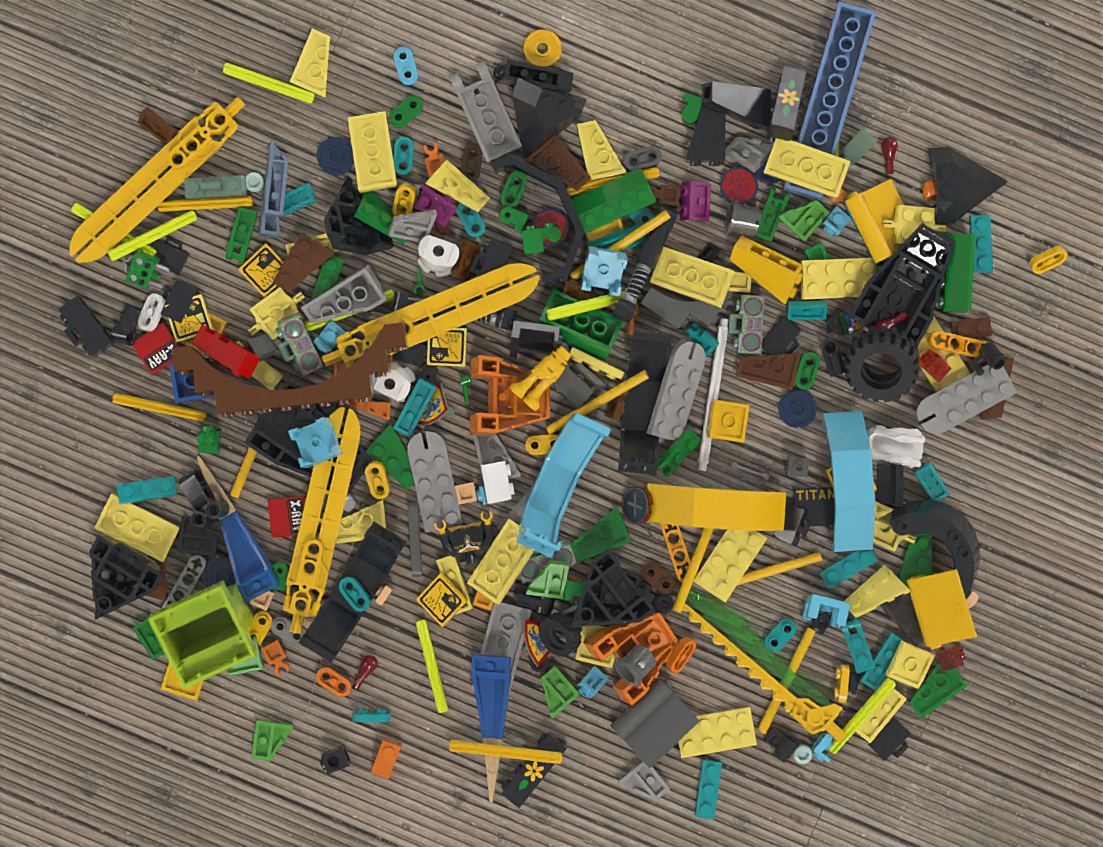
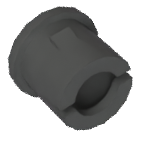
[724,199,762,237]
[614,644,657,687]

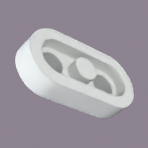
[138,294,166,332]

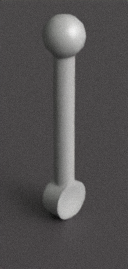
[731,462,770,481]

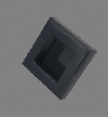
[697,242,721,263]

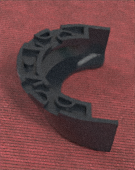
[879,500,980,599]

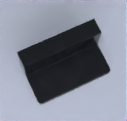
[877,466,904,505]

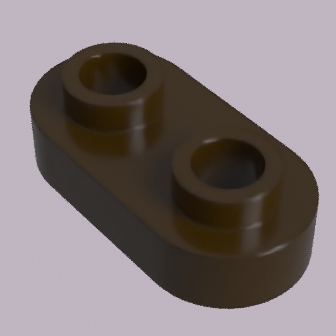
[461,144,483,183]

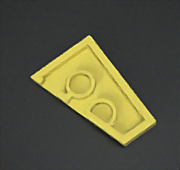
[290,28,330,98]
[577,120,627,181]
[425,160,490,212]
[336,500,387,544]
[843,564,911,618]

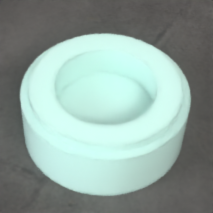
[246,172,264,192]
[793,744,812,764]

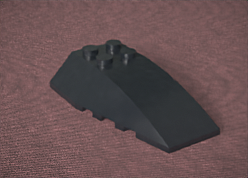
[848,223,955,347]
[244,379,372,492]

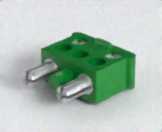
[122,249,169,291]

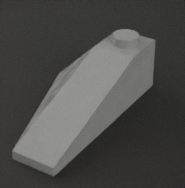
[301,264,387,323]

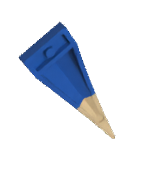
[197,455,280,603]
[471,653,512,803]

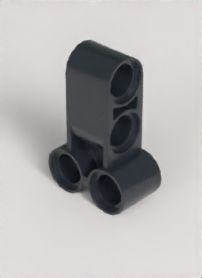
[179,469,230,528]

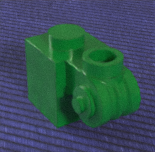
[522,223,561,255]
[197,426,222,454]

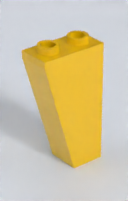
[729,236,804,304]

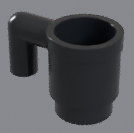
[970,342,1006,376]
[763,727,800,763]

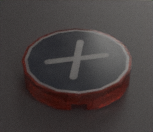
[622,486,653,525]

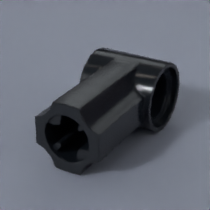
[111,306,141,346]
[819,338,845,377]
[516,588,556,615]

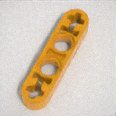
[927,331,988,358]
[660,524,690,582]

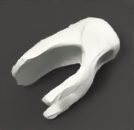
[867,425,925,468]

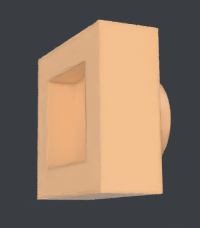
[455,482,478,505]
[375,584,394,606]
[249,591,275,611]

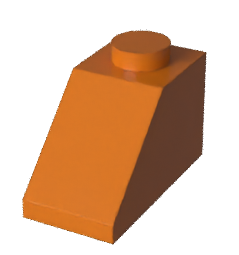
[371,737,402,780]

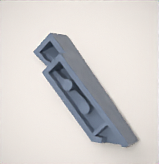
[257,141,288,238]

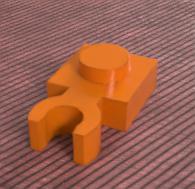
[423,142,445,178]
[261,640,290,676]

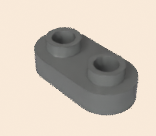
[624,146,662,171]

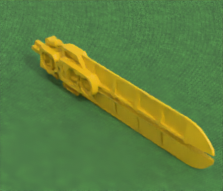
[69,97,245,263]
[322,263,540,368]
[283,407,360,634]

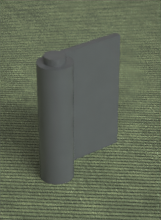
[610,678,700,769]

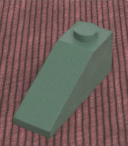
[839,128,877,166]

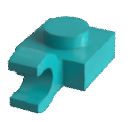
[685,323,719,357]

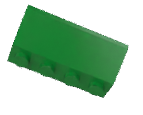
[571,168,656,234]
[938,233,975,313]
[538,289,623,361]

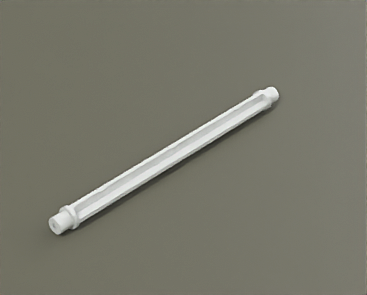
[697,318,729,471]

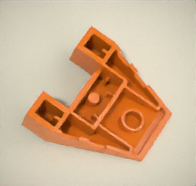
[470,355,550,436]
[583,612,679,705]

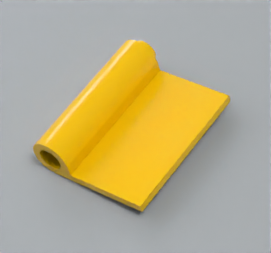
[844,179,904,264]
[906,569,977,649]

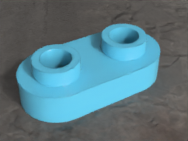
[394,47,418,86]

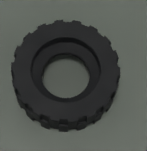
[539,612,582,657]

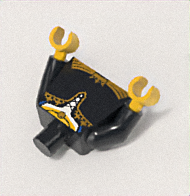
[434,511,494,569]

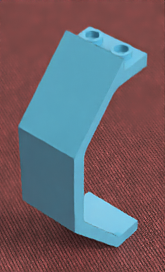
[822,411,875,552]
[516,413,611,558]

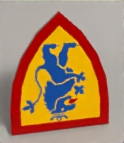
[418,382,455,426]
[522,620,550,667]

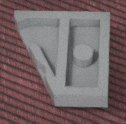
[725,137,774,173]
[388,210,437,242]
[617,761,670,801]

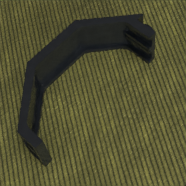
[491,155,584,288]
[618,331,673,475]
[298,522,407,663]

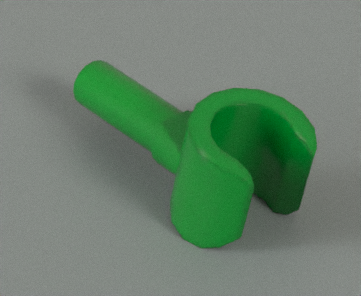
[414,268,426,295]
[460,374,472,402]

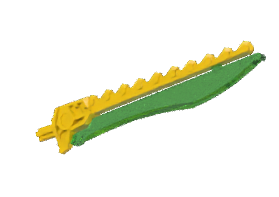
[679,589,847,742]

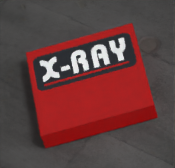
[132,323,180,376]
[267,495,306,538]

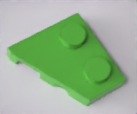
[777,199,830,242]
[526,560,569,599]
[540,665,580,719]
[251,719,294,761]

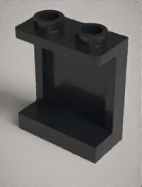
[510,321,563,358]

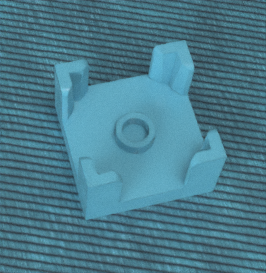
[581,246,627,296]
[288,417,343,468]
[801,594,850,628]

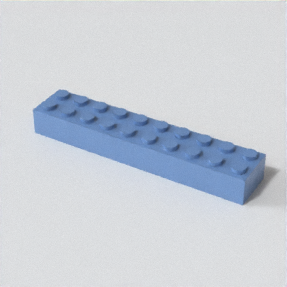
[783,2,876,201]

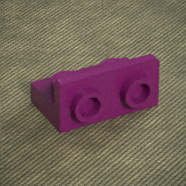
[679,181,711,222]
[413,184,457,227]

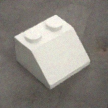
[481,461,515,504]

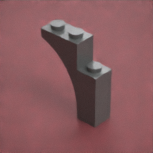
[640,287,730,330]

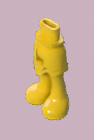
[509,346,572,411]

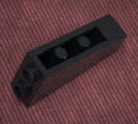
[493,60,574,94]
[702,81,772,130]
[685,104,726,166]

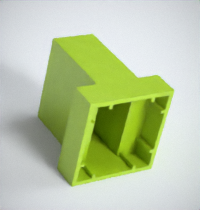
[148,581,257,689]

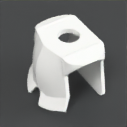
[418,235,459,277]
[372,362,416,402]

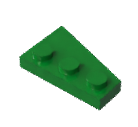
[354,191,407,245]
[365,424,414,490]
[571,506,631,563]
[898,533,933,588]
[909,654,967,719]

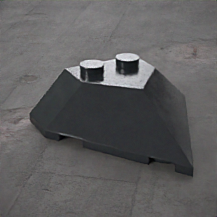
[511,77,587,160]
[929,147,1008,224]
[324,176,394,255]
[89,534,164,620]
[571,548,656,627]

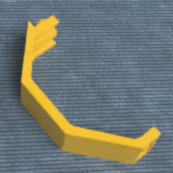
[645,483,786,531]

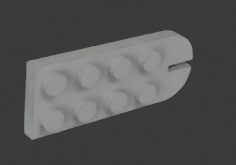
[647,339,706,441]
[916,364,1017,434]
[408,430,463,533]

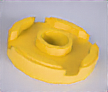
[524,30,561,68]

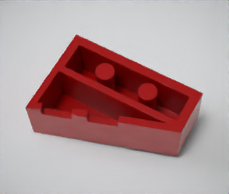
[191,324,261,379]

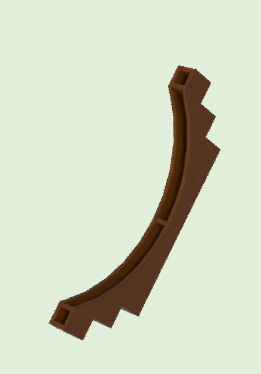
[171,322,408,418]

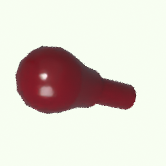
[881,137,898,174]
[875,311,908,329]
[352,655,378,690]

